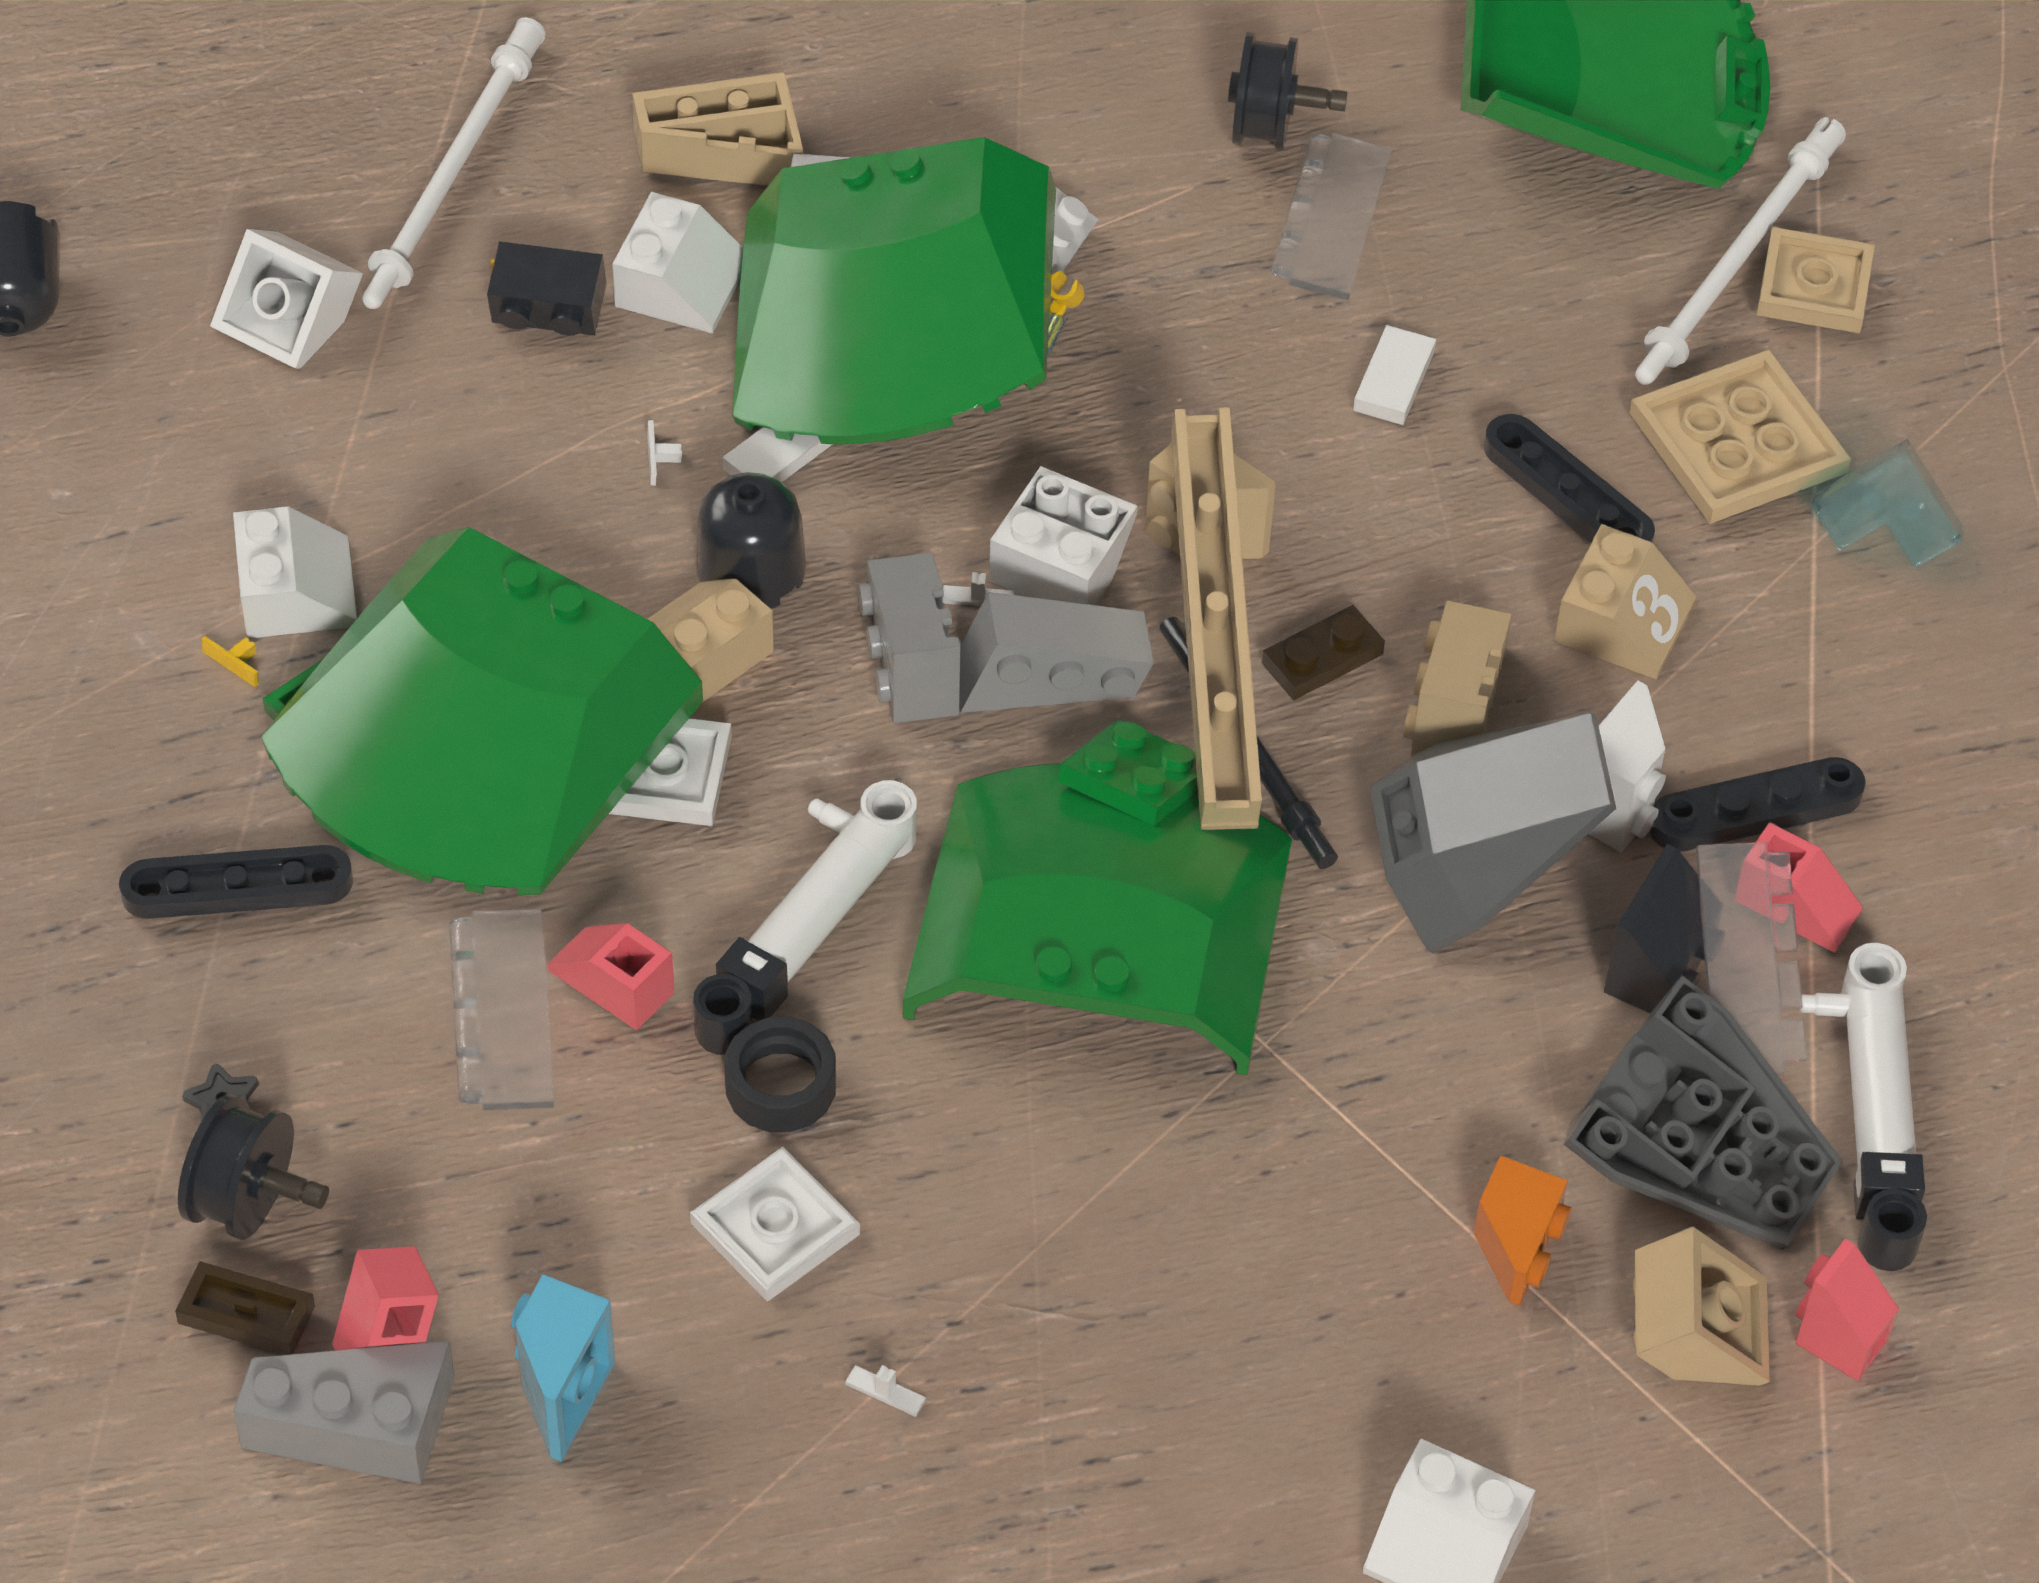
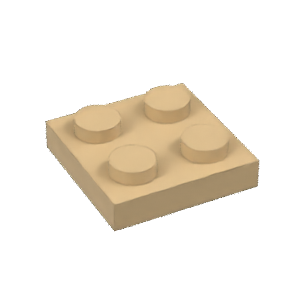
[1756,227,1875,333]

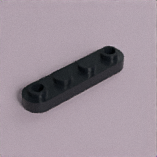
[1484,414,1655,543]
[1650,757,1866,852]
[119,845,353,919]

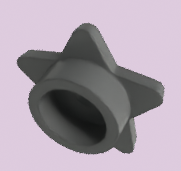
[182,1064,259,1121]

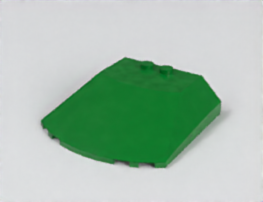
[1460,0,1771,189]
[732,137,1056,445]
[262,527,703,895]
[903,763,1292,1076]

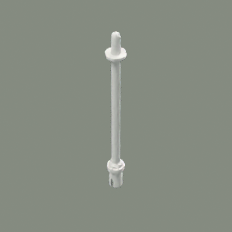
[362,17,546,309]
[1635,117,1846,385]

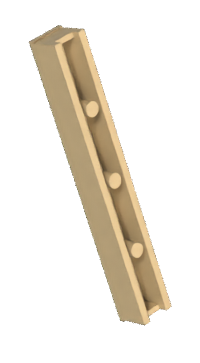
[1171,407,1262,830]

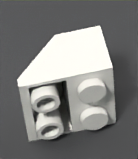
[989,466,1138,606]

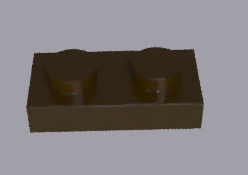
[1262,605,1385,701]
[175,1261,315,1355]

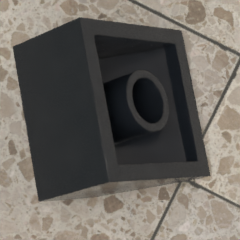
[1603,844,1724,1013]

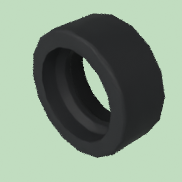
[725,1017,836,1132]

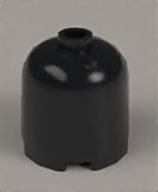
[0,201,60,337]
[696,472,806,609]

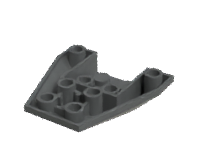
[1370,712,1616,953]
[1563,975,1842,1250]

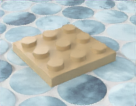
[1629,350,1851,524]

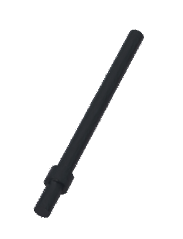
[1160,617,1338,869]

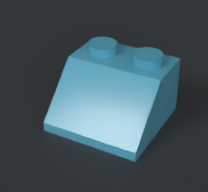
[511,1274,615,1462]

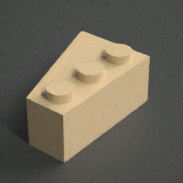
[632,72,803,186]
[1403,600,1512,758]

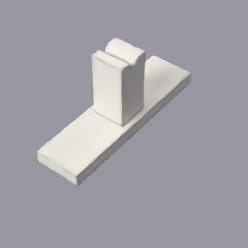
[647,420,682,486]
[942,572,1014,606]
[845,1365,926,1417]

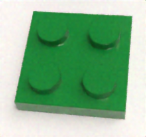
[1058,719,1198,826]

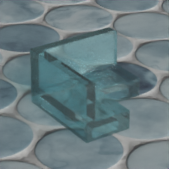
[1811,438,1964,569]

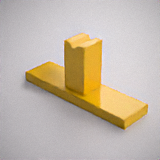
[201,636,258,688]

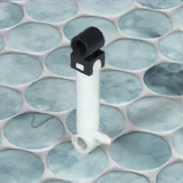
[693,780,917,1055]
[1798,943,1927,1271]

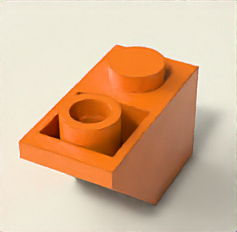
[1474,1155,1572,1306]

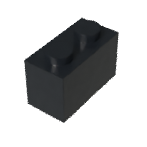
[487,241,607,336]

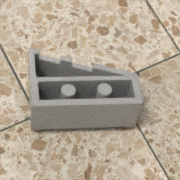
[858,553,961,724]
[959,592,1154,713]
[233,1341,454,1484]

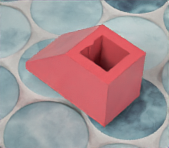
[1733,822,1863,953]
[547,923,674,1031]
[1795,1238,1899,1381]
[332,1246,439,1351]

